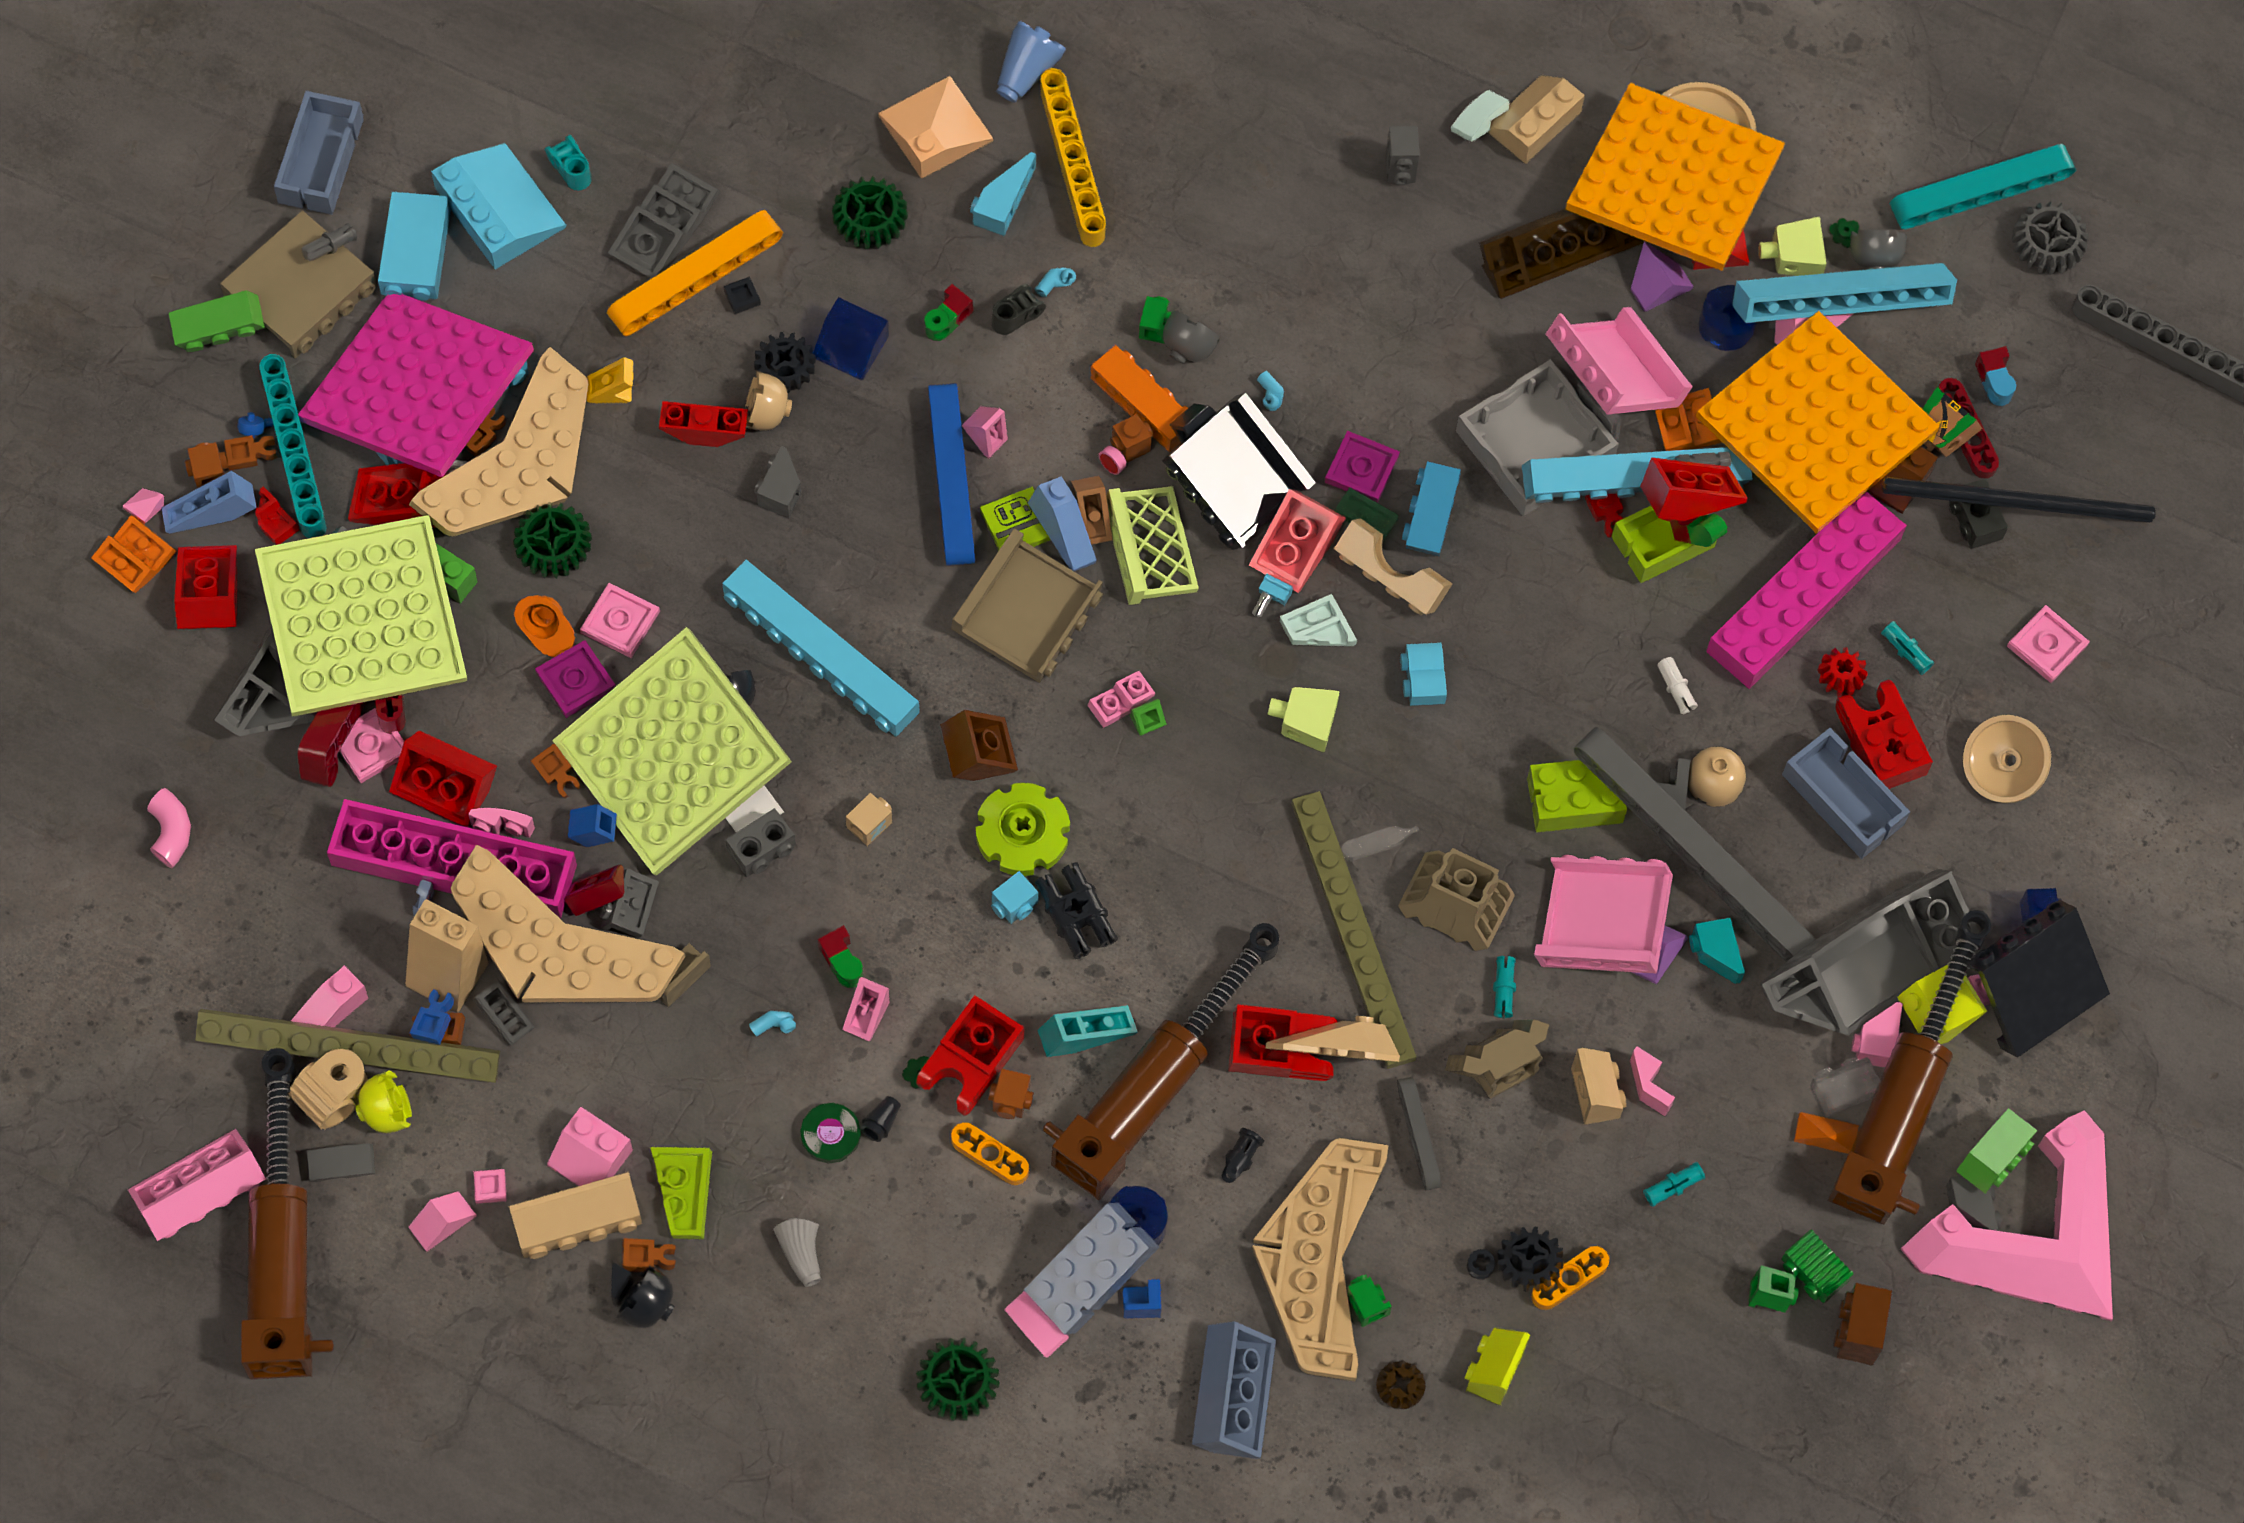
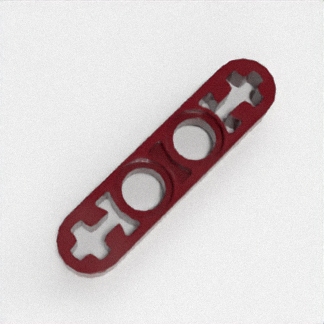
[1938,378,1999,479]

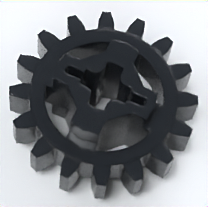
[754,332,816,393]
[1497,1227,1564,1292]

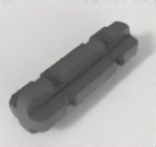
[1675,452,1731,467]

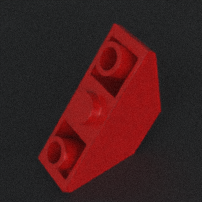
[659,401,748,447]

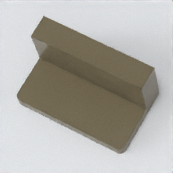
[659,943,711,1007]

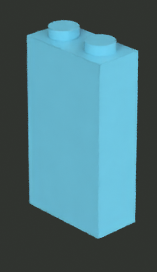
[378,192,451,301]

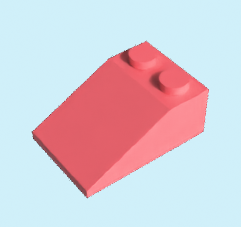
[1249,489,1346,593]

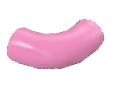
[147,788,191,868]

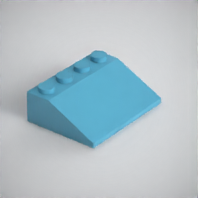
[431,143,566,269]

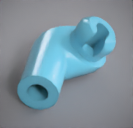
[1035,268,1076,297]
[1257,371,1284,411]
[749,1011,796,1036]

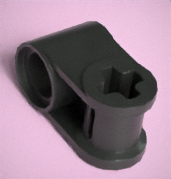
[992,284,1046,335]

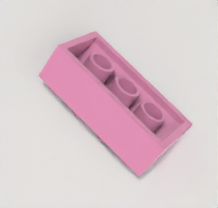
[128,1129,266,1241]

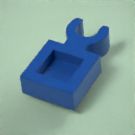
[410,989,454,1045]

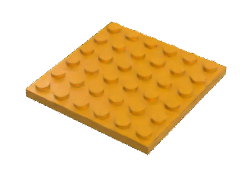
[1565,83,1785,271]
[1696,311,1940,534]

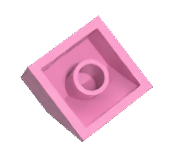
[547,1107,633,1186]

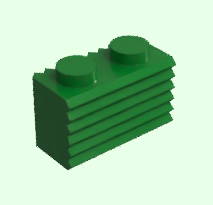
[1781,1230,1853,1304]

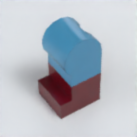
[1975,346,2016,406]

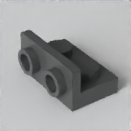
[600,869,659,938]

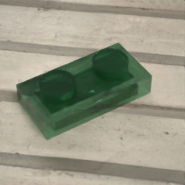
[1335,487,1399,542]

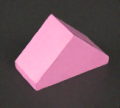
[962,406,1008,458]
[842,977,889,1041]
[408,1191,476,1252]

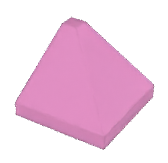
[123,488,164,524]

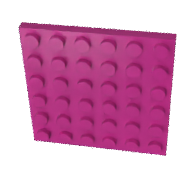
[298,294,534,478]

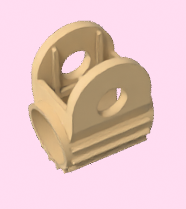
[288,1049,368,1130]

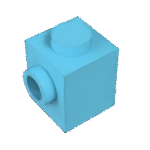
[991,871,1038,924]

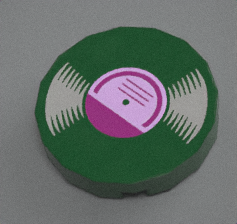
[800,1103,861,1163]

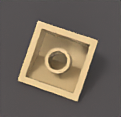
[1571,1048,1626,1125]

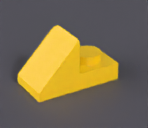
[587,357,633,403]

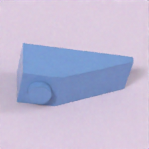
[162,471,256,534]
[1028,476,1097,572]

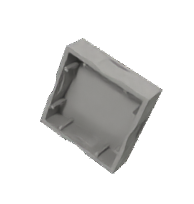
[1456,359,1619,517]

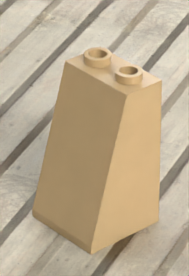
[406,899,488,1013]

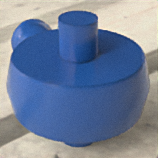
[237,412,273,438]

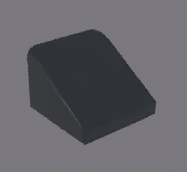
[611,1262,634,1306]

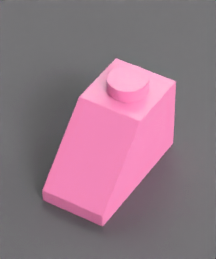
[1851,1002,1903,1068]

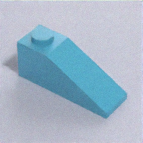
[970,152,1036,236]

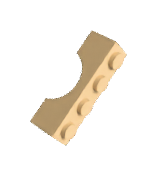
[1334,518,1452,615]

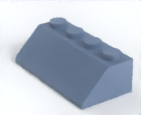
[1192,1322,1276,1459]

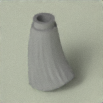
[774,1217,822,1287]

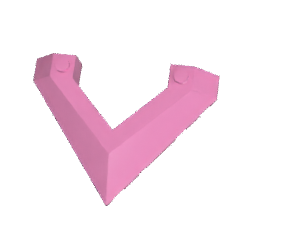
[1901,1110,2113,1321]

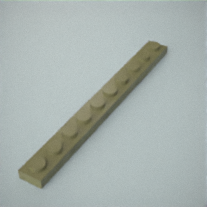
[1291,791,1416,1069]
[195,1009,500,1083]

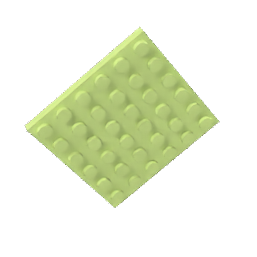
[255,515,467,717]
[552,627,792,876]

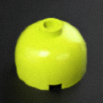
[356,1070,412,1133]

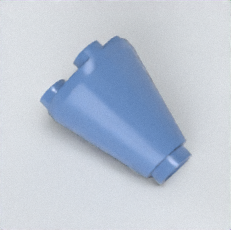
[996,21,1066,103]

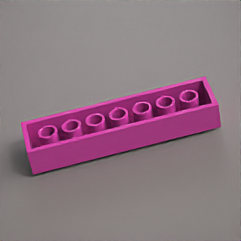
[1706,492,1907,689]
[327,799,577,919]

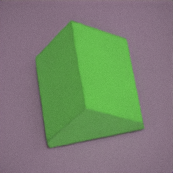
[1129,699,1167,736]

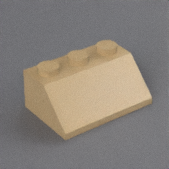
[1488,76,1585,164]

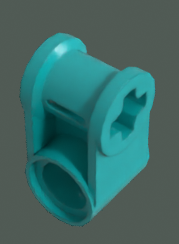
[545,135,591,190]

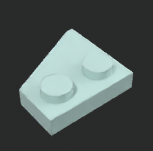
[1279,594,1357,646]

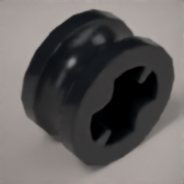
[1467,1249,1495,1280]

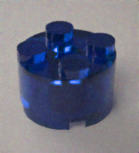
[1698,285,1757,351]
[1109,1186,1168,1246]

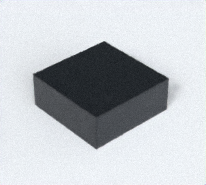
[723,276,761,314]

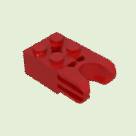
[1835,680,1933,789]
[917,995,1024,1116]
[1228,1004,1338,1081]

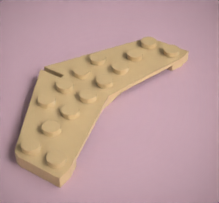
[409,347,588,536]
[451,845,685,1002]
[1252,1138,1388,1381]

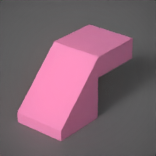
[1630,1046,1675,1116]

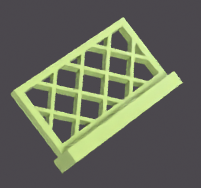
[1106,486,1199,605]

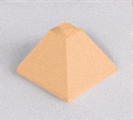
[879,76,993,179]

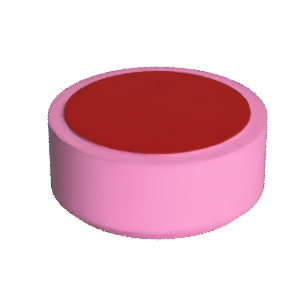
[1099,446,1126,475]

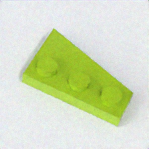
[650,1147,712,1239]

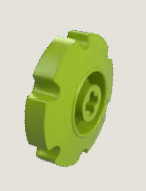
[976,783,1070,876]

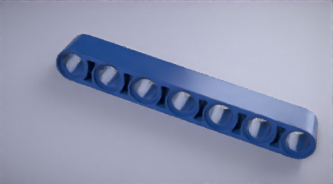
[928,383,975,566]

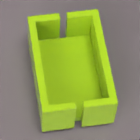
[1612,506,1717,583]
[1527,760,1627,833]

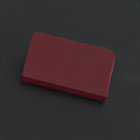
[564,864,624,916]

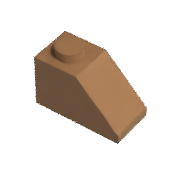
[1071,476,1113,544]

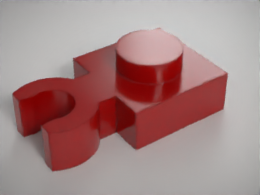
[1585,493,1624,538]

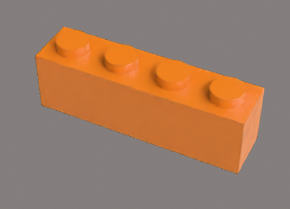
[1091,345,1188,453]

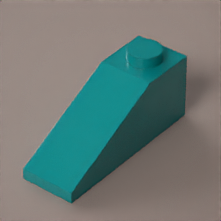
[1037,1005,1138,1057]

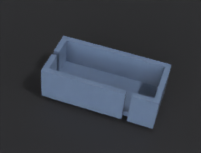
[274,91,364,215]
[1782,728,1910,860]
[1024,1203,1159,1334]

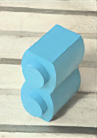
[1400,643,1447,706]

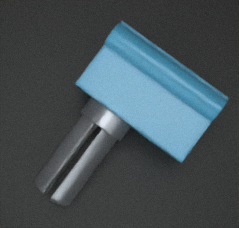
[1252,574,1293,618]

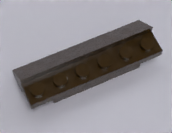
[1479,209,1647,299]

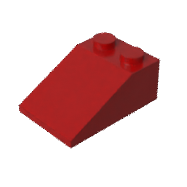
[1640,458,1748,521]
[348,463,447,528]
[174,545,238,629]

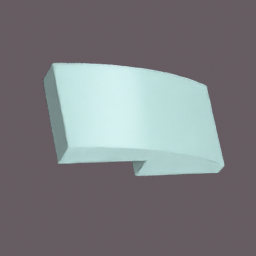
[1451,90,1509,142]

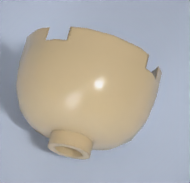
[745,372,792,431]
[1688,747,1746,807]

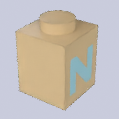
[846,793,892,846]

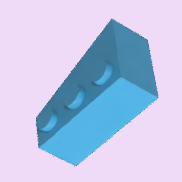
[1402,461,1461,556]

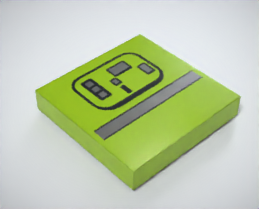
[980,486,1051,550]

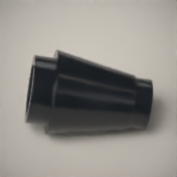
[861,1096,901,1142]

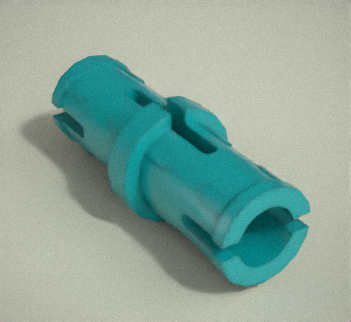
[1881,621,1935,675]
[1493,956,1516,1018]
[1643,1162,1705,1207]

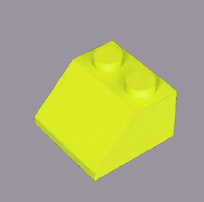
[1897,963,1987,1044]
[1464,1328,1530,1405]

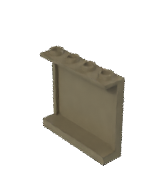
[220,210,377,359]
[951,528,1104,683]

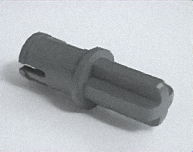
[301,223,357,262]

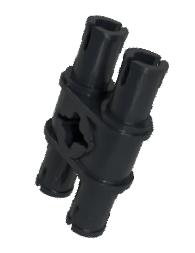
[1035,862,1118,960]

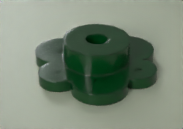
[1829,218,1859,248]
[902,1056,929,1089]

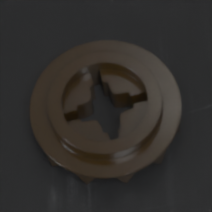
[1376,1360,1426,1409]

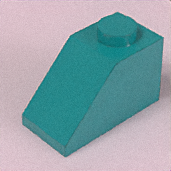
[1689,918,1745,984]

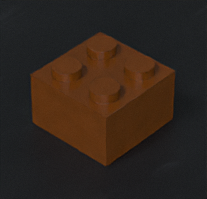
[1833,1283,1892,1365]

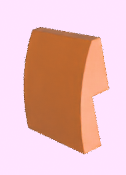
[1655,388,1723,451]
[91,515,177,593]

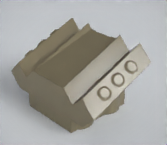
[1398,848,1515,951]
[1445,1019,1550,1099]

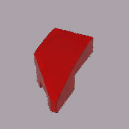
[255,486,300,545]

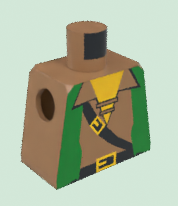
[1921,387,1982,457]

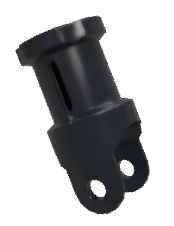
[1222,1128,1264,1183]

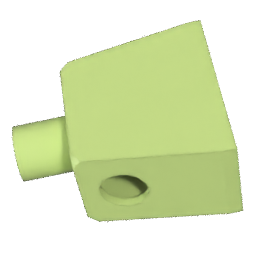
[1758,217,1826,276]
[1268,687,1340,752]

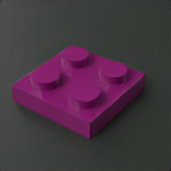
[1325,430,1400,503]
[535,640,616,718]

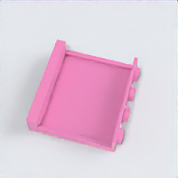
[1546,307,1693,415]
[1534,855,1673,974]

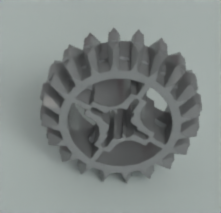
[2012,201,2089,275]

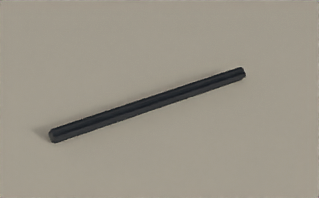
[1881,477,2156,522]

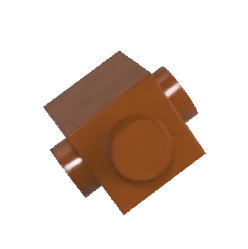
[1110,414,1153,463]
[185,442,228,489]
[988,1069,1034,1119]

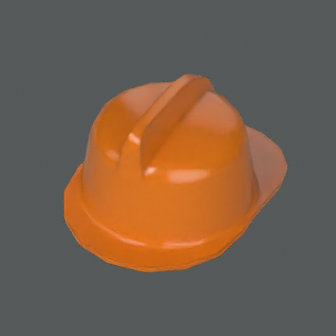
[514,595,575,657]

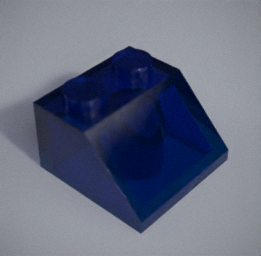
[813,297,889,381]

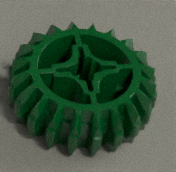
[832,176,908,250]
[513,502,592,579]
[916,1338,1000,1421]

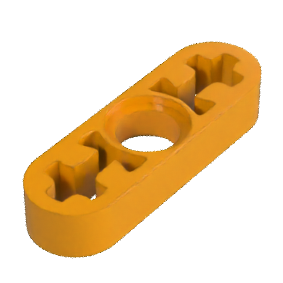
[951,1122,1029,1185]
[1531,1246,1609,1310]

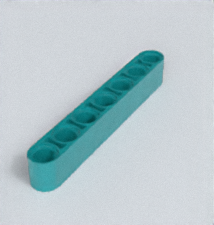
[1889,144,2076,229]
[260,354,327,538]

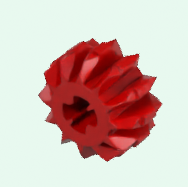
[1817,647,1868,697]

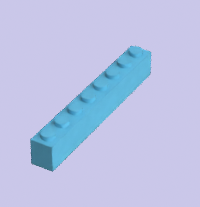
[1732,263,1957,323]
[1522,447,1752,503]
[723,560,920,737]

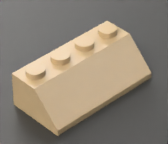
[509,1172,642,1259]

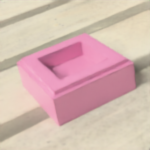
[474,1169,507,1204]

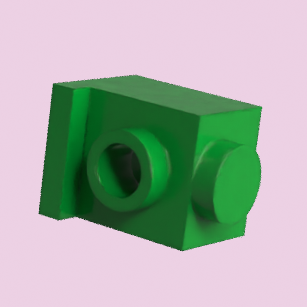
[1139,296,1172,344]
[1748,1265,1798,1313]
[1347,1275,1392,1327]

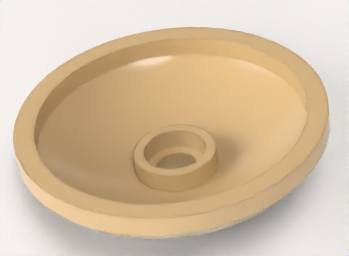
[1963,715,2051,803]

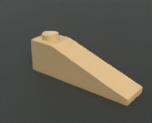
[1266,1016,1400,1062]

